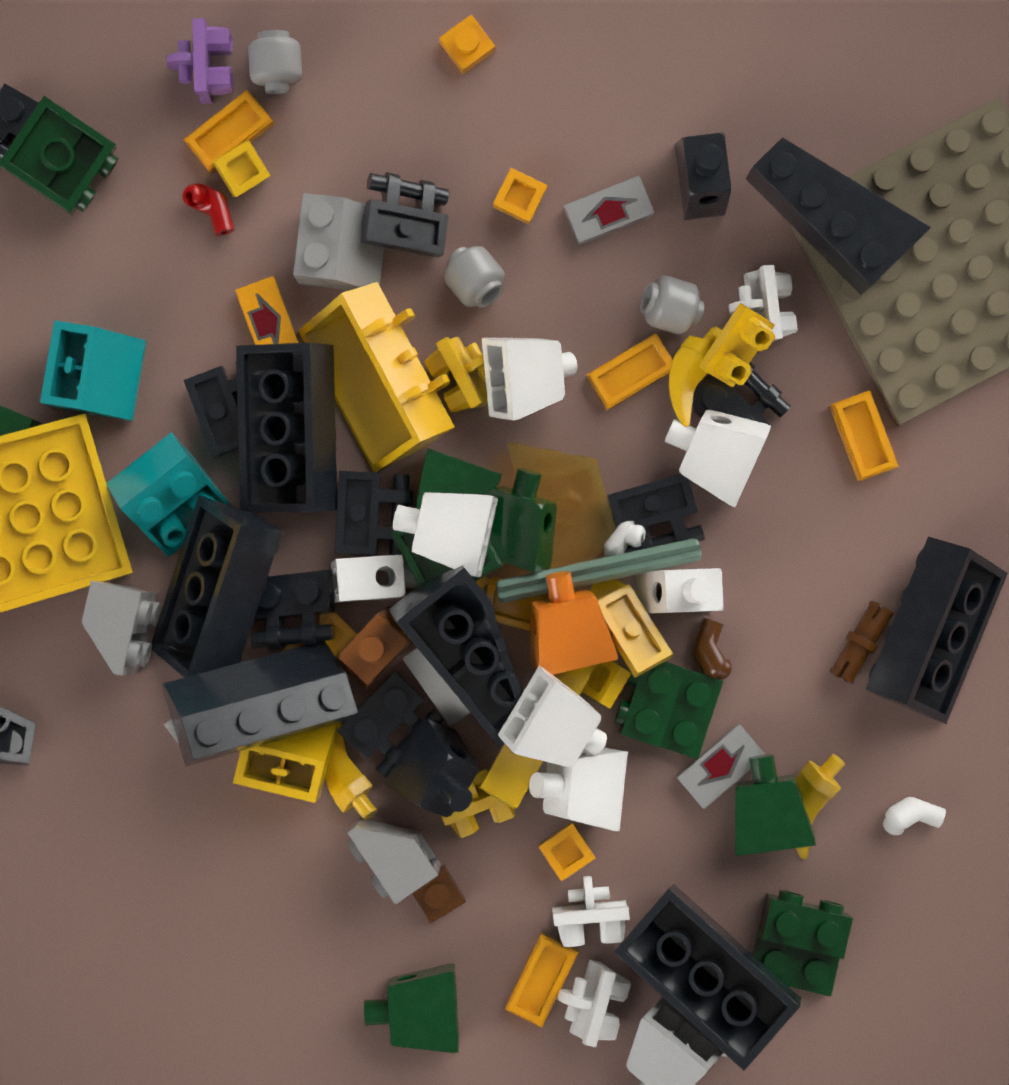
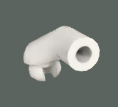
[604,521,646,557]
[883,797,946,835]

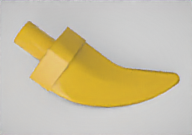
[669,327,717,427]
[325,722,377,820]
[795,754,845,860]

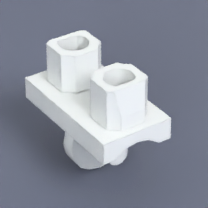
[728,265,798,342]
[552,876,630,947]
[557,959,631,1047]

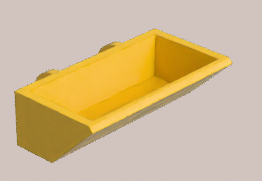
[298,282,455,472]

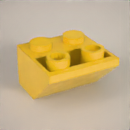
[233,723,338,803]

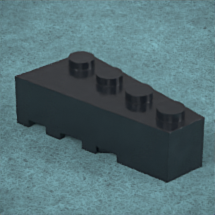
[746,137,931,295]

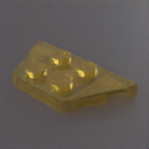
[507,442,616,569]

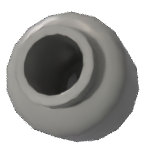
[248,30,302,94]
[444,246,505,308]
[640,275,704,334]

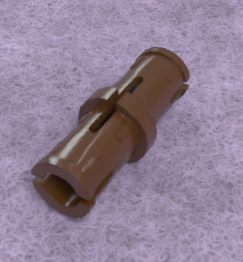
[829,600,894,685]

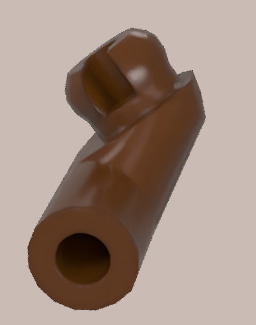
[693,618,732,679]

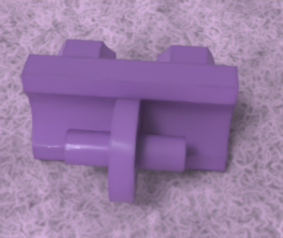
[167,18,234,104]

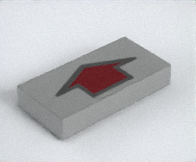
[563,176,655,246]
[676,724,765,809]

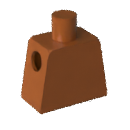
[336,606,412,690]

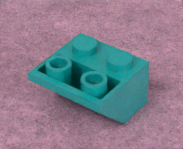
[40,320,147,421]
[106,432,232,557]

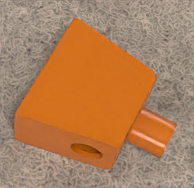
[530,571,618,675]

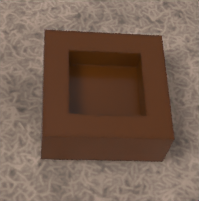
[412,865,466,924]

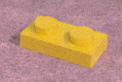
[598,584,673,678]

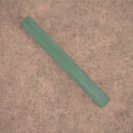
[496,538,702,603]

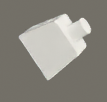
[482,338,578,421]
[664,410,771,507]
[393,493,498,577]
[330,555,419,603]
[635,568,723,613]
[498,666,607,767]
[529,747,628,831]

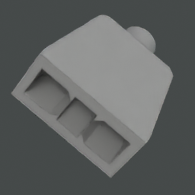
[626,997,724,1085]

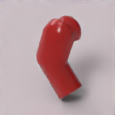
[182,183,235,236]

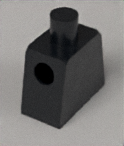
[675,133,731,220]
[384,717,479,818]

